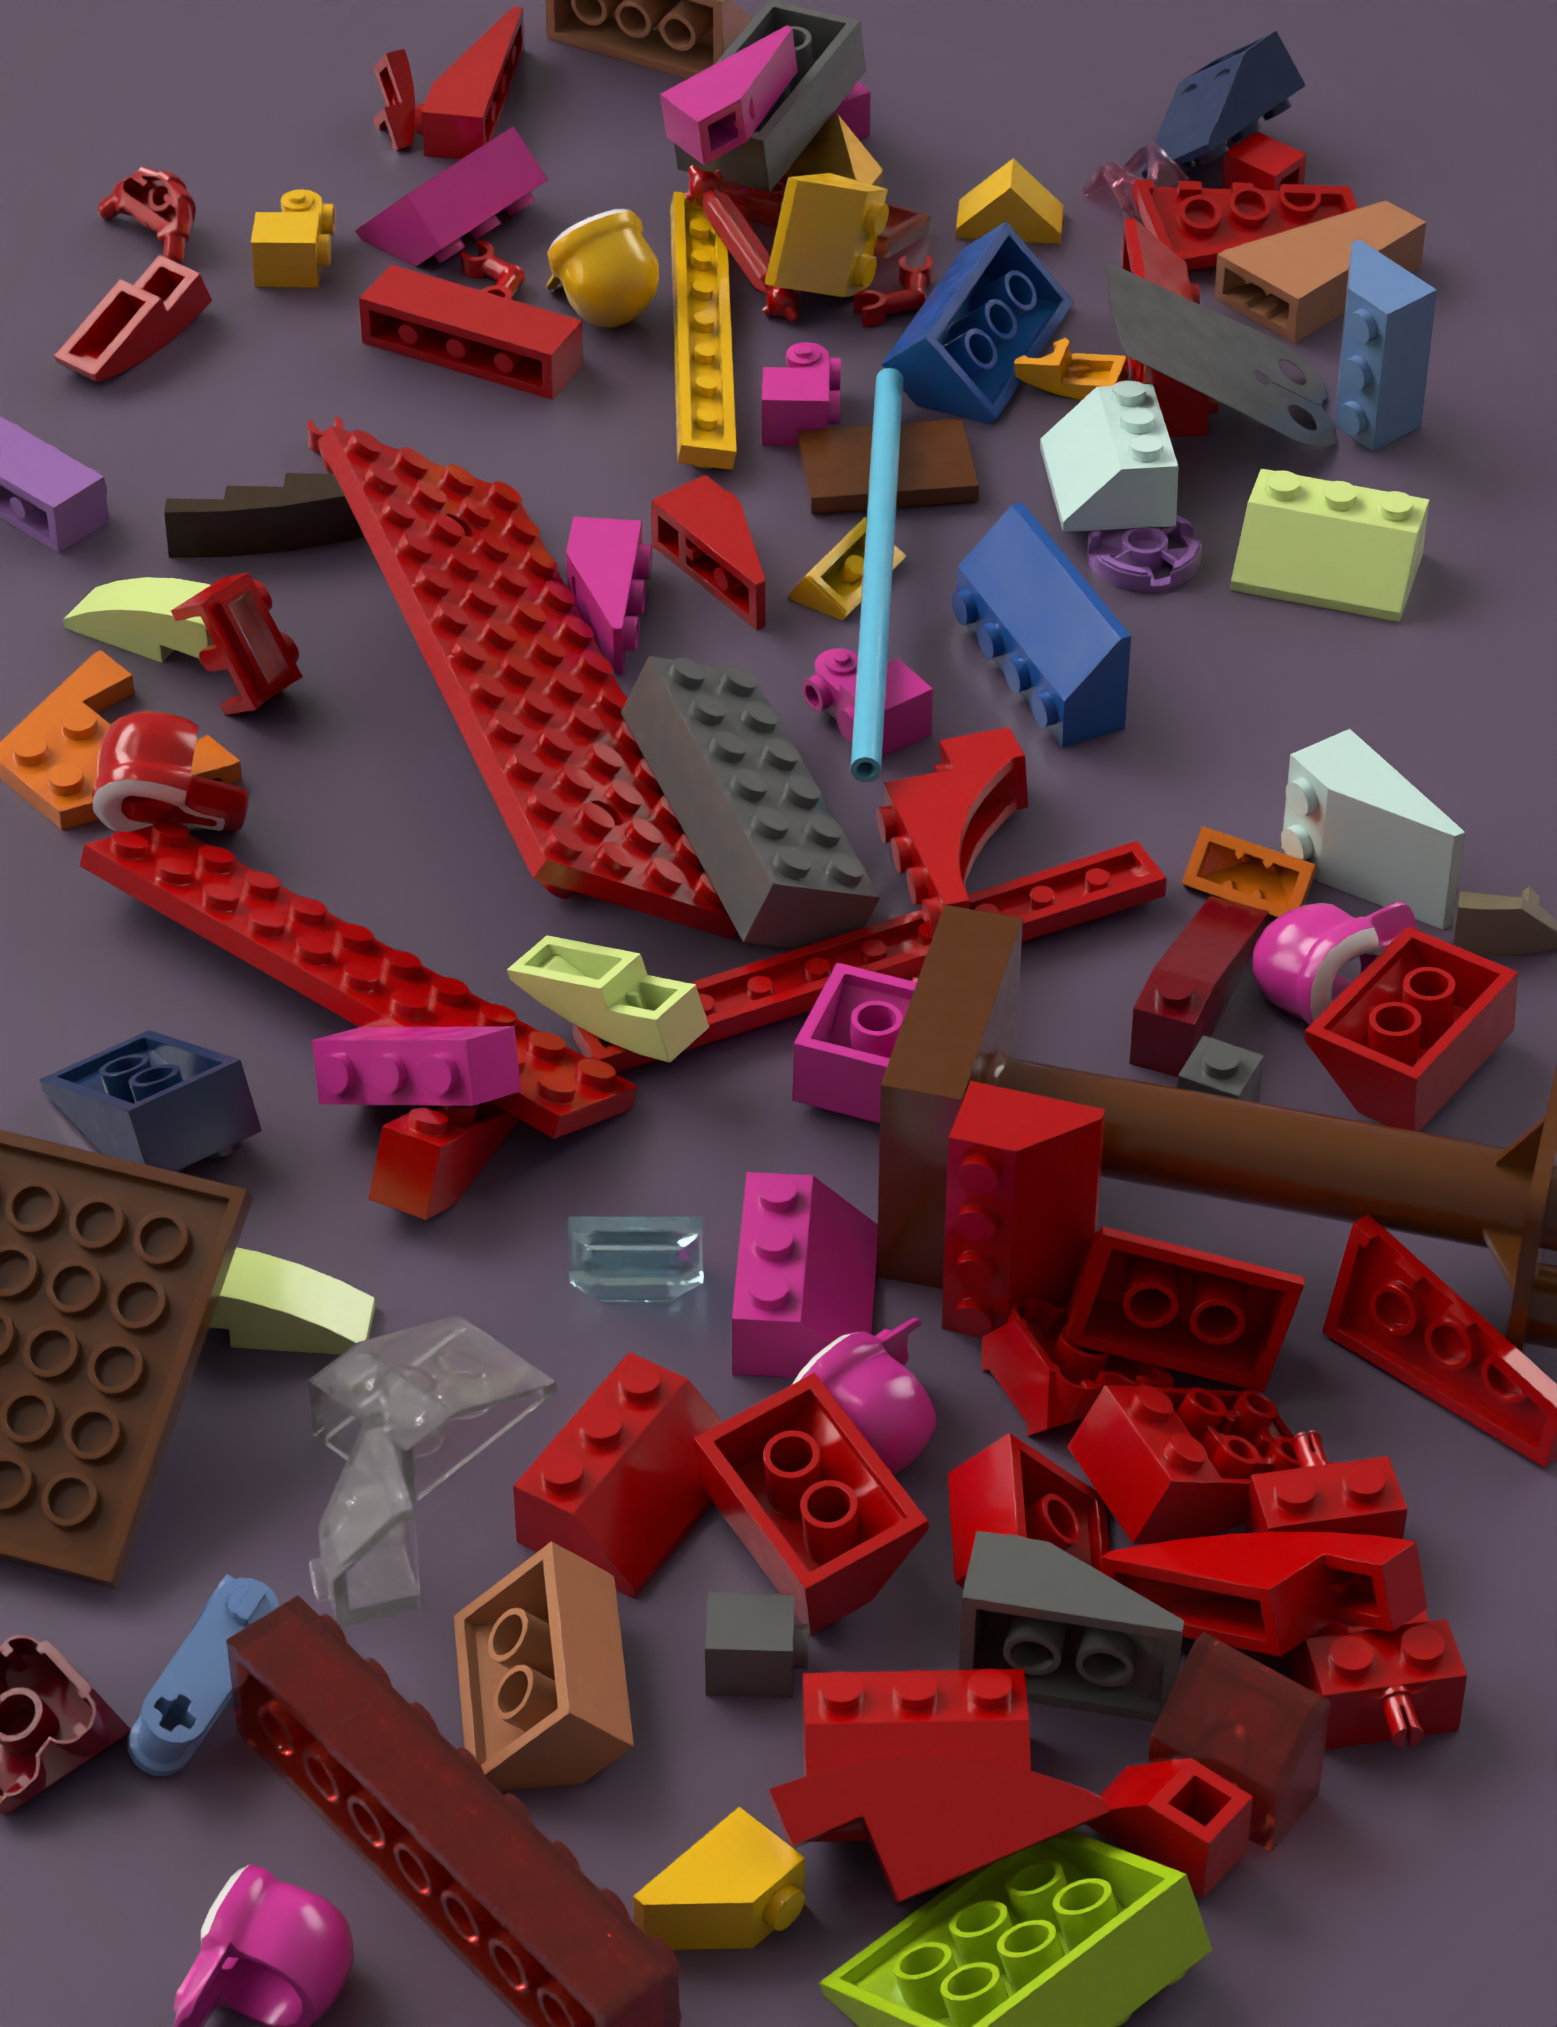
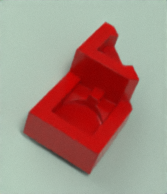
[373,48,416,151]

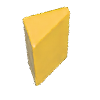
[788,517,906,621]

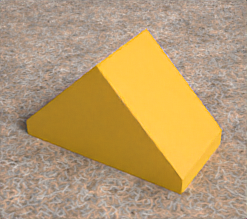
[956,158,1064,244]

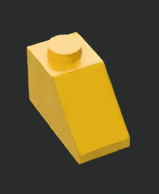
[633,1807,806,1951]

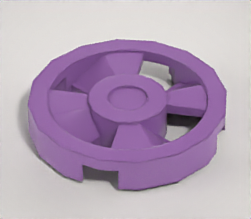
[1087,515,1202,592]

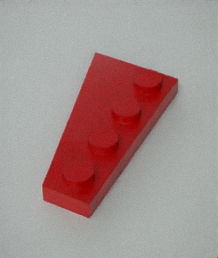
[1131,179,1359,271]
[1322,1214,1557,1468]

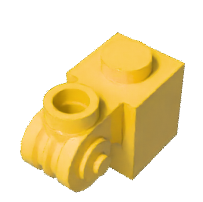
[251,189,336,288]

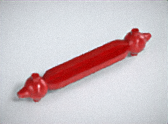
[684,165,802,323]

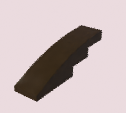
[164,473,365,558]

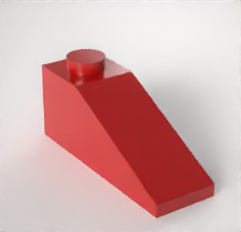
[651,475,766,630]

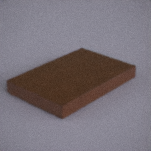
[797,418,979,514]

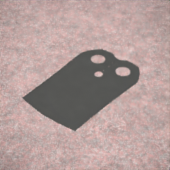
[1108,262,1336,447]

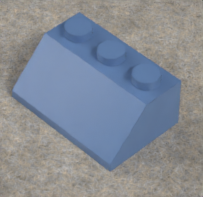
[1335,239,1437,452]

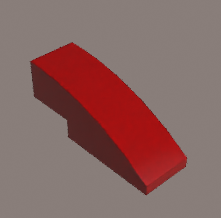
[54,255,212,382]

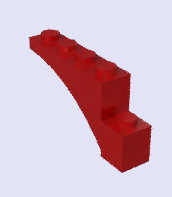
[876,727,1029,937]

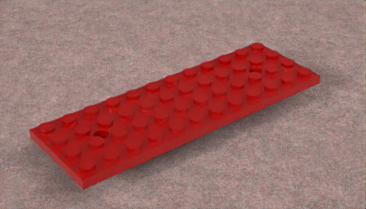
[319,425,737,940]

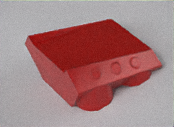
[982,1297,1173,1436]

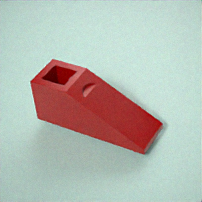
[368,1101,520,1220]

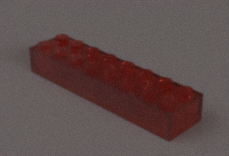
[226,1595,682,2027]

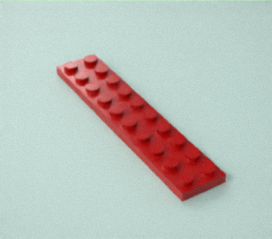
[79,820,638,1139]

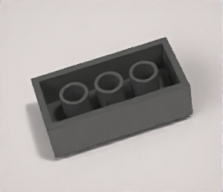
[674,0,866,192]

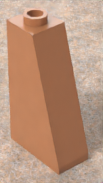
[1214,200,1426,344]

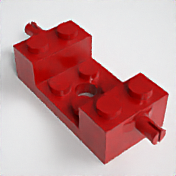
[1245,1430,1467,1751]

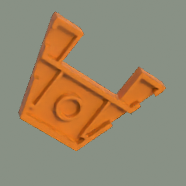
[0,650,242,830]

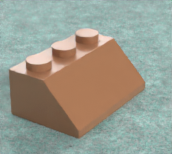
[453,1541,634,1793]

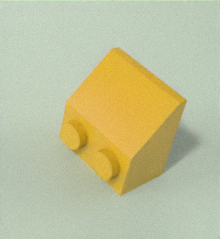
[765,173,889,297]

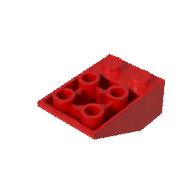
[1067,1385,1300,1544]

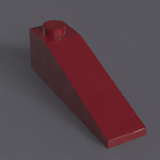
[1129,896,1269,1077]

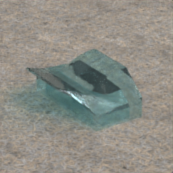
[568,1216,703,1302]

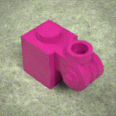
[762,342,841,446]
[802,648,933,757]

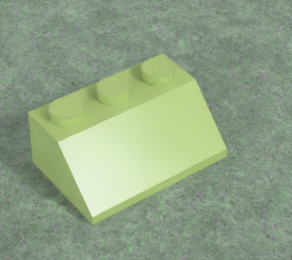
[1230,468,1429,622]

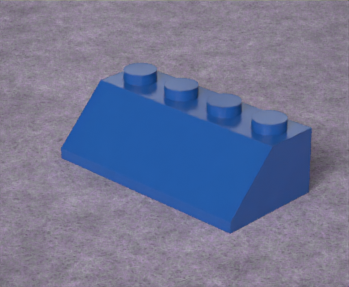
[881,221,1074,424]
[952,502,1131,748]

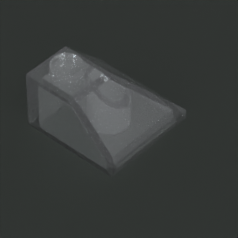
[309,1411,422,1627]

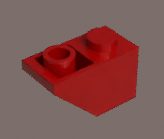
[1086,1758,1253,1899]

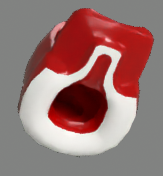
[92,711,249,832]

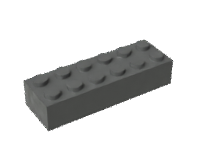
[621,656,880,949]

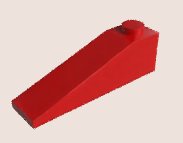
[415,6,525,159]

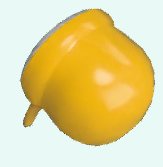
[546,209,659,328]

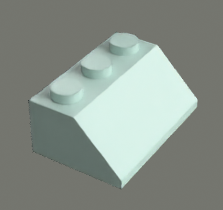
[1040,381,1178,532]

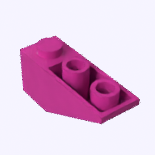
[660,25,798,165]
[566,517,653,675]

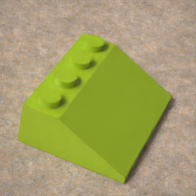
[819,1830,1213,2027]

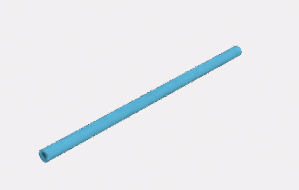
[850,368,903,782]

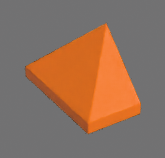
[1181,826,1318,917]

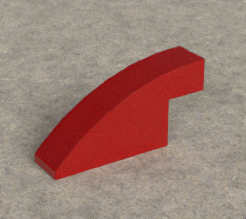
[1101,1532,1428,1657]
[768,1757,1109,1905]

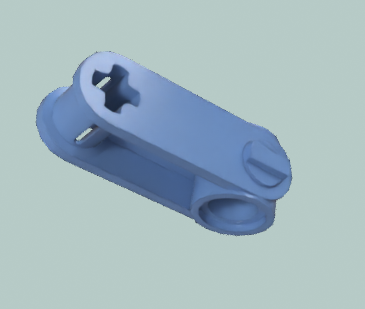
[127,1574,290,1776]

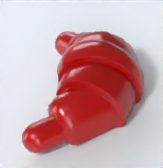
[98,167,196,264]

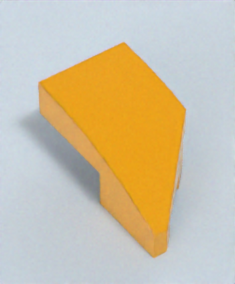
[1014,338,1129,401]

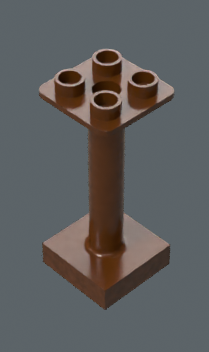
[876,905,1557,1354]

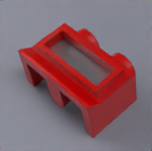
[171,572,303,715]

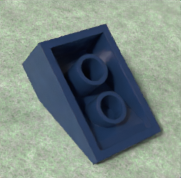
[39,1030,262,1174]

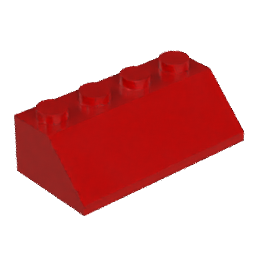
[1121,219,1219,437]
[941,1081,1105,1338]

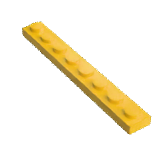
[670,191,737,470]

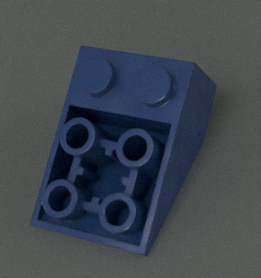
[1141,31,1306,180]

